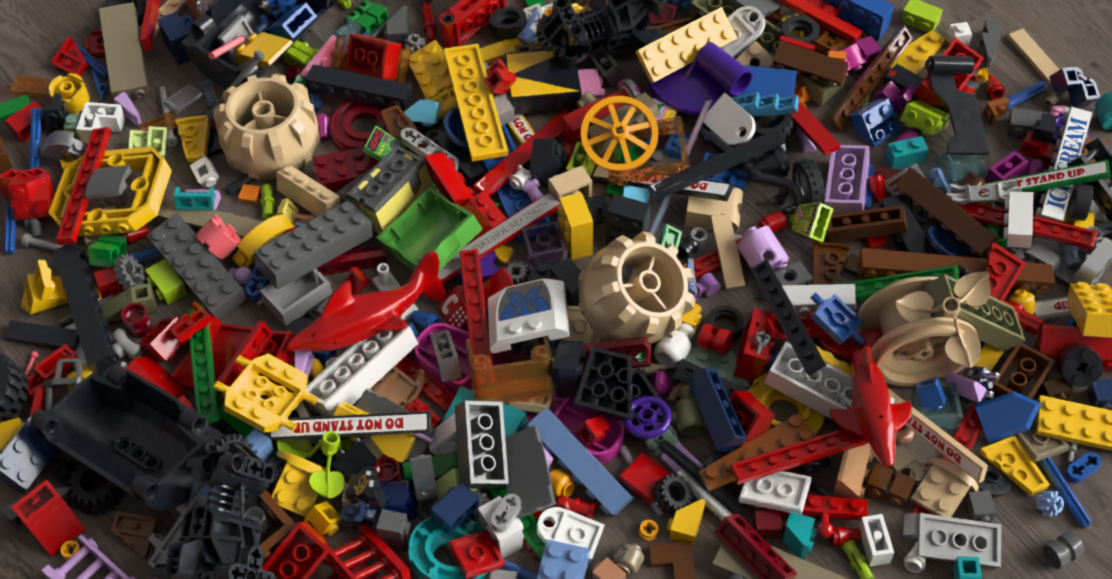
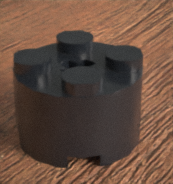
[1056,343,1103,387]

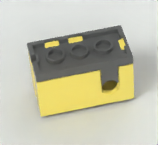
[347,145,434,234]

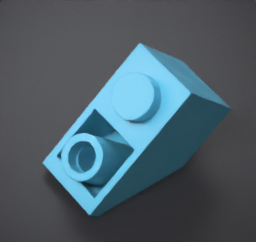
[404,99,441,127]

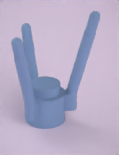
[517,9,538,45]
[927,168,952,193]

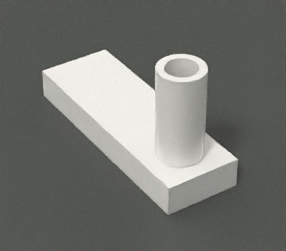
[372,263,419,321]

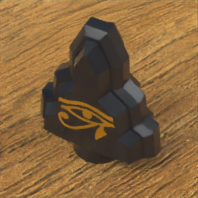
[345,465,386,507]

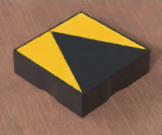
[504,50,582,114]

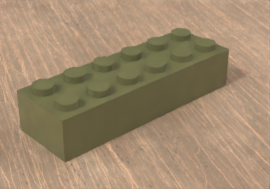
[925,274,1026,351]

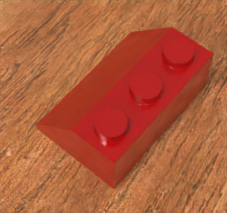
[425,153,475,207]
[262,522,332,579]

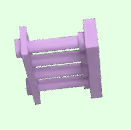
[42,534,136,579]

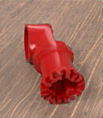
[552,495,597,519]

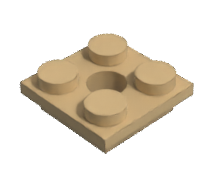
[736,41,775,68]

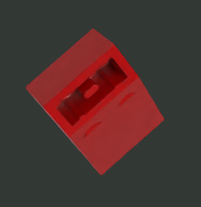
[11,480,86,557]

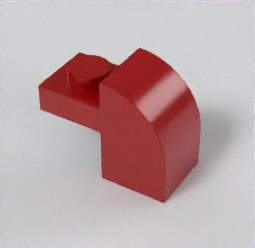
[485,58,517,95]

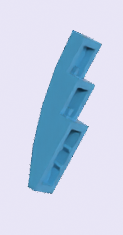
[731,92,799,116]

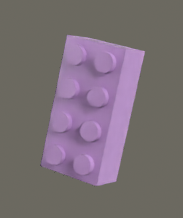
[825,145,870,215]

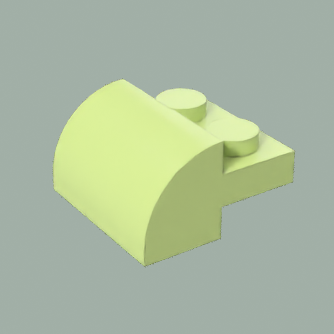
[129,126,167,159]

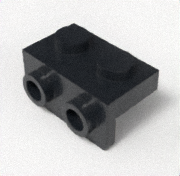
[40,93,71,134]

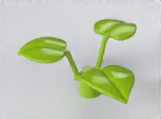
[277,431,353,498]

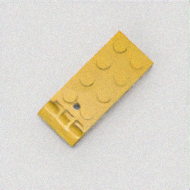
[406,40,458,121]

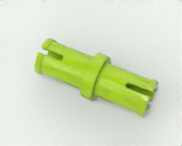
[260,184,275,220]
[842,540,875,579]

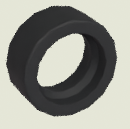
[1069,184,1093,221]
[707,305,744,343]

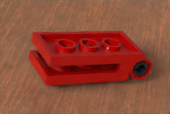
[439,0,506,48]

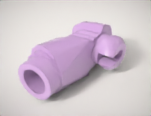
[523,178,544,202]

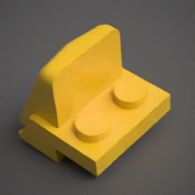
[21,260,68,314]

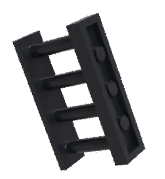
[1066,136,1112,221]

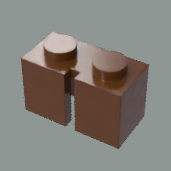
[865,463,916,509]

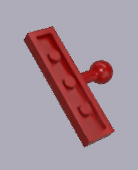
[782,494,868,538]

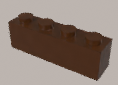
[773,41,849,87]
[828,205,908,242]

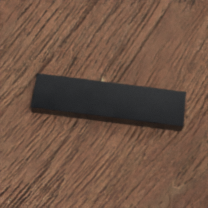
[3,320,80,350]

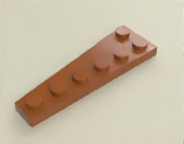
[699,413,817,491]

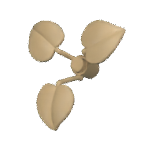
[896,272,991,368]

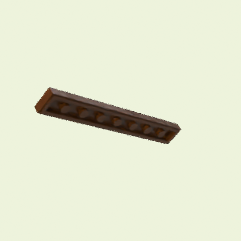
[828,25,913,132]

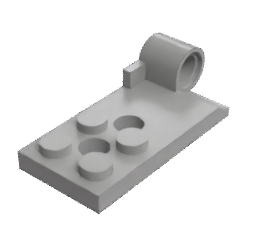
[903,513,1001,568]

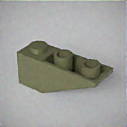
[102,283,157,322]

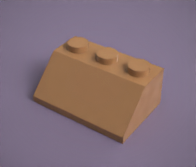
[833,444,874,499]

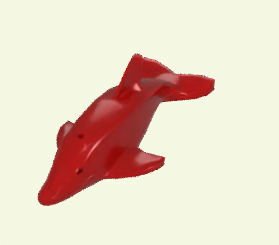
[286,251,446,352]
[819,328,912,467]

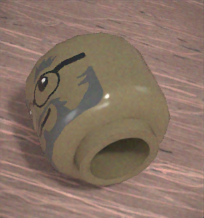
[613,543,644,576]

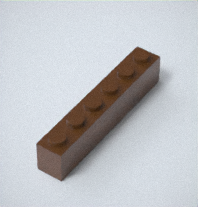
[896,167,1000,256]

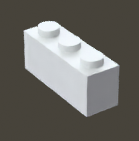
[1003,191,1033,248]

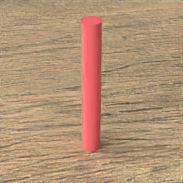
[209,36,245,59]

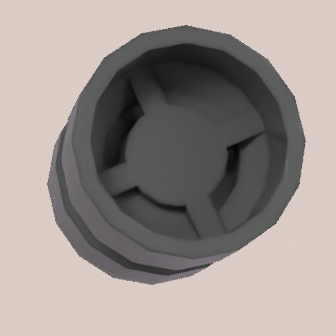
[1042,531,1085,570]

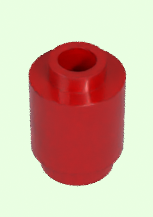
[758,211,787,233]

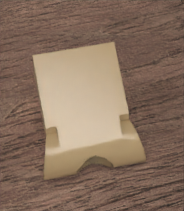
[684,188,743,234]

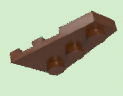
[380,105,427,155]

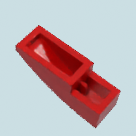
[1019,131,1057,169]
[26,344,78,403]

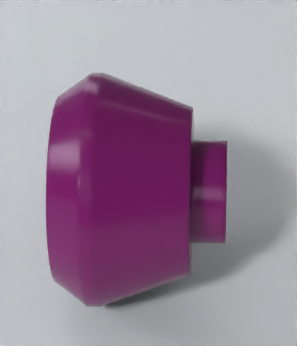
[649,370,673,396]

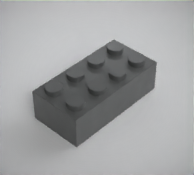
[454,400,509,489]

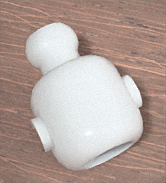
[654,323,694,368]

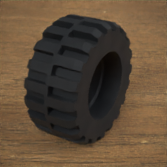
[0,352,29,423]

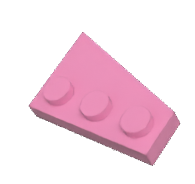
[300,35,346,78]

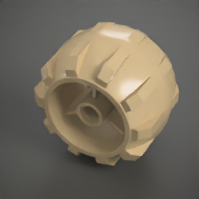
[213,74,319,180]
[578,232,696,345]

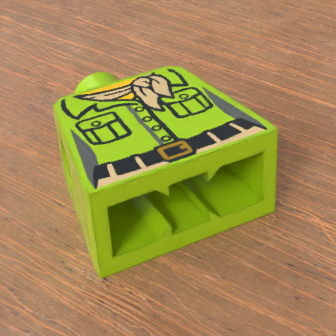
[790,203,833,243]

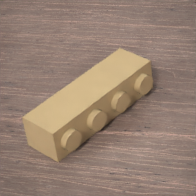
[277,165,341,217]

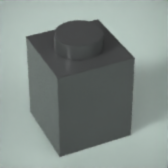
[965,490,996,523]

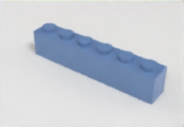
[528,408,633,515]

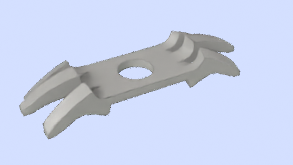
[946,181,1022,205]

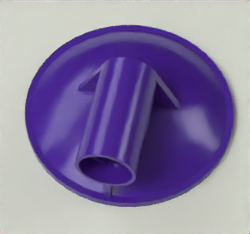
[648,42,753,116]

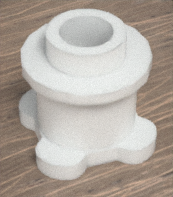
[509,165,532,190]

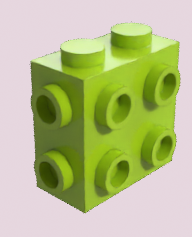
[900,100,949,136]

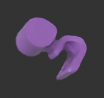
[689,273,721,302]

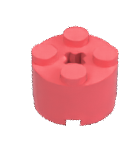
[196,214,242,260]

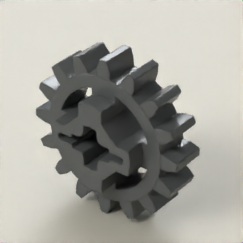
[113,253,147,290]

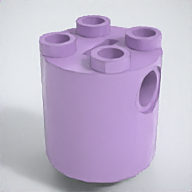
[737,226,790,271]

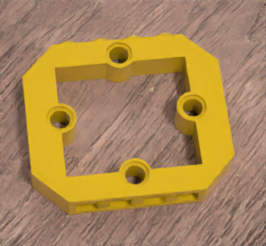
[48,146,172,236]

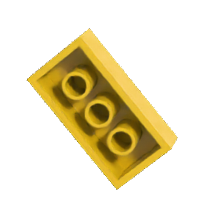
[1066,282,1112,338]

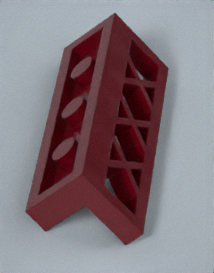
[316,245,388,276]
[584,337,651,369]
[714,513,798,579]

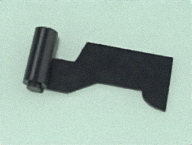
[925,56,990,155]

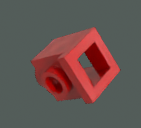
[575,414,611,448]

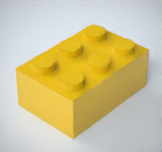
[557,192,593,260]

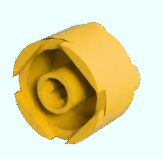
[49,73,90,114]

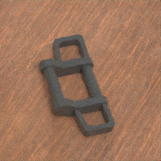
[43,358,83,412]

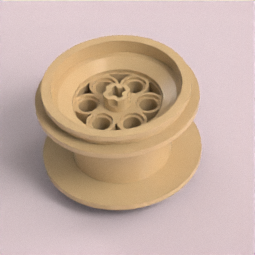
[858,277,978,387]

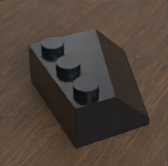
[574,347,632,420]

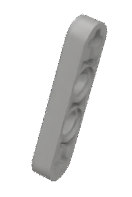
[401,128,459,171]

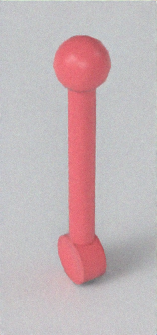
[25,351,39,376]

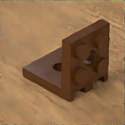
[257,491,296,567]

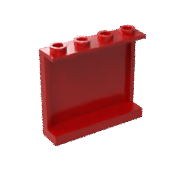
[172,315,273,395]

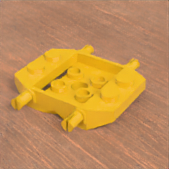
[213,354,318,432]

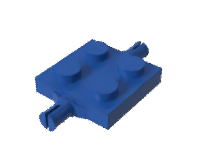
[810,292,866,345]

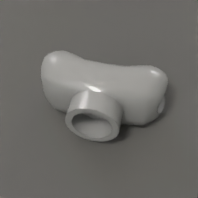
[112,328,142,360]

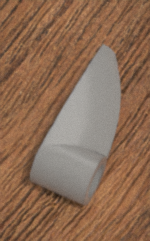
[690,227,742,252]

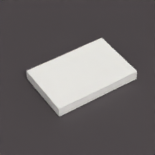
[739,471,811,515]

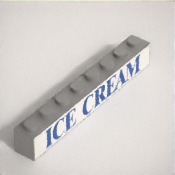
[1035,106,1093,223]

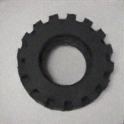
[652,473,692,514]

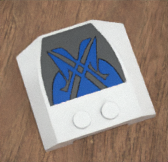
[488,279,569,354]

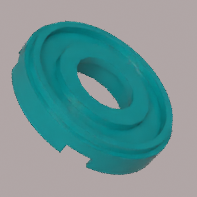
[407,517,489,579]

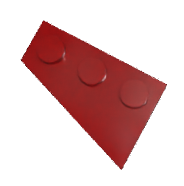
[985,242,1026,302]

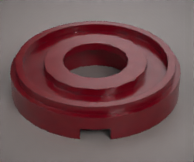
[329,100,389,151]

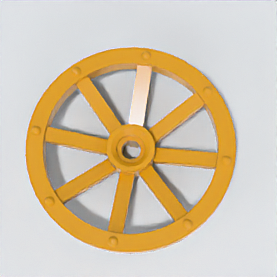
[581,96,658,172]

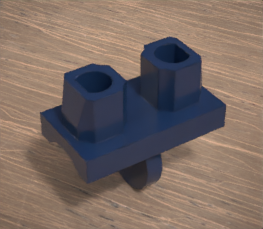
[341,500,376,531]

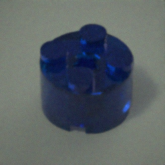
[380,478,417,521]

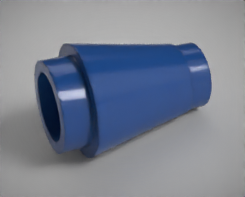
[410,310,440,329]

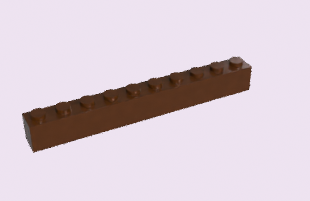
[857,248,1055,295]

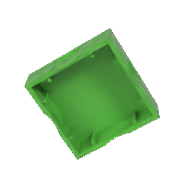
[376,187,482,271]

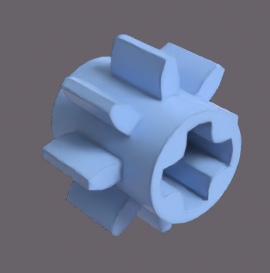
[1036,490,1064,517]

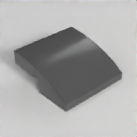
[85,165,132,199]

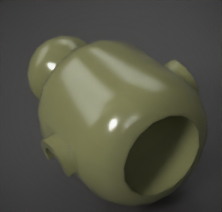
[672,385,706,436]

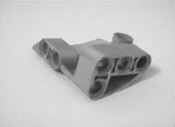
[1022,226,1112,285]

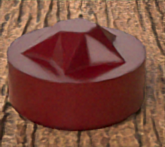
[286,64,303,82]

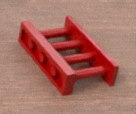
[323,523,410,579]

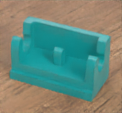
[173,187,216,210]

